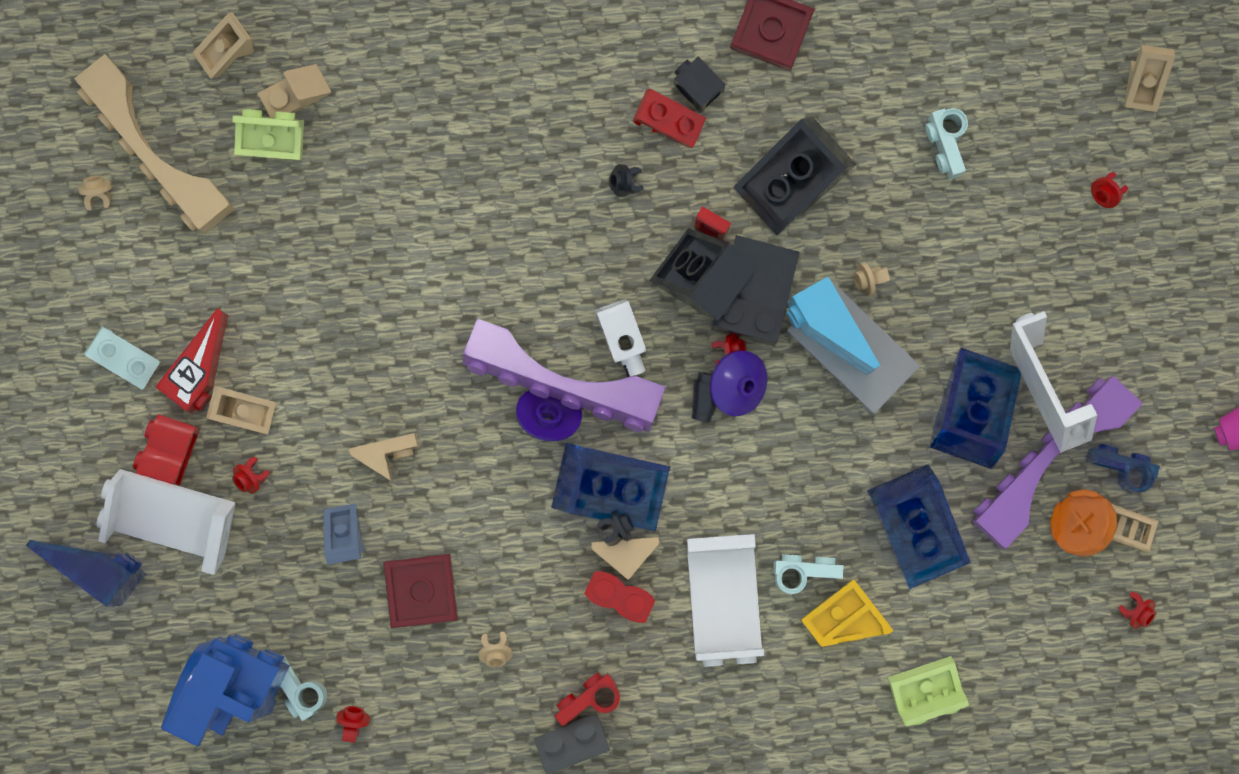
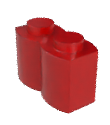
[133,414,200,486]
[584,571,655,623]

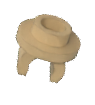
[78,176,112,210]
[853,262,890,296]
[479,632,512,667]

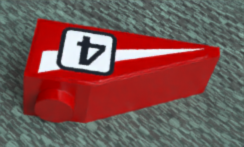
[155,308,228,414]

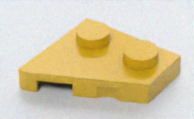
[800,579,894,647]

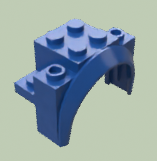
[161,634,290,747]

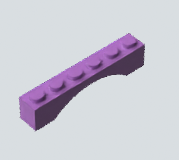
[463,318,666,432]
[971,376,1143,549]

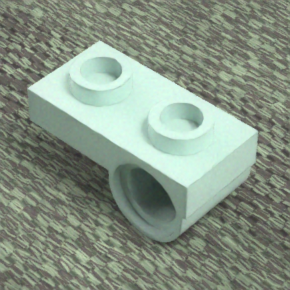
[925,108,968,180]
[84,326,160,390]
[773,554,844,594]
[280,655,327,721]

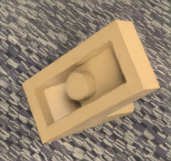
[193,12,254,79]
[1125,45,1175,112]
[258,64,332,118]
[206,386,276,434]
[349,433,420,481]

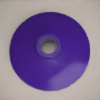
[710,350,768,416]
[516,390,582,441]

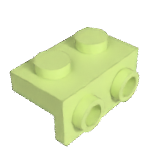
[232,109,304,160]
[887,656,969,726]

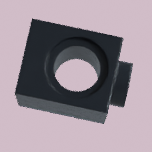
[674,56,726,113]

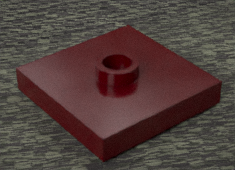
[730,0,815,72]
[383,554,458,629]

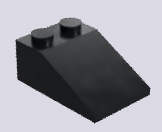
[733,116,857,235]
[649,228,758,321]
[711,235,799,347]

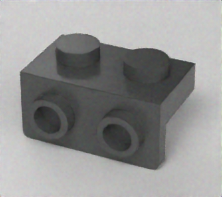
[534,713,610,774]

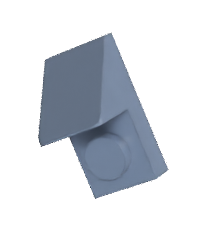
[323,504,365,565]

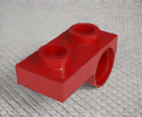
[633,89,706,148]
[554,672,620,727]

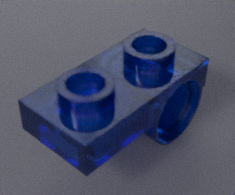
[1085,444,1160,493]

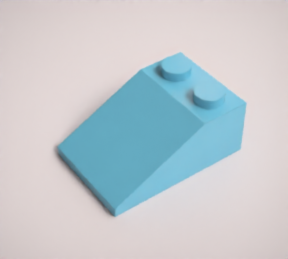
[786,277,880,375]

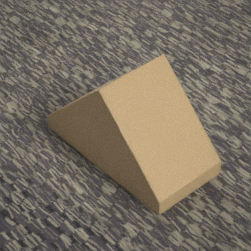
[591,537,659,580]

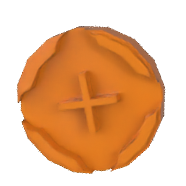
[1050,489,1117,557]

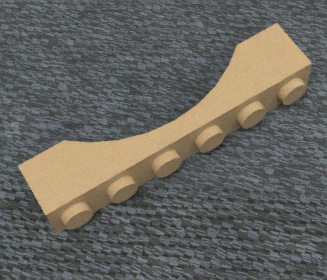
[74,54,235,234]

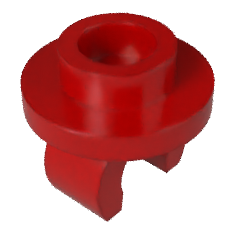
[1091,172,1128,208]
[711,334,747,365]
[232,457,270,494]
[1119,592,1157,629]
[336,706,370,743]

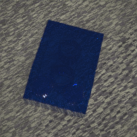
[929,347,1021,469]
[551,443,670,531]
[867,464,971,589]
[26,540,146,607]

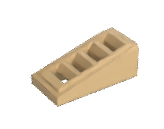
[1112,504,1159,553]

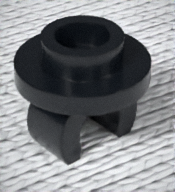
[609,164,644,197]
[597,509,635,546]

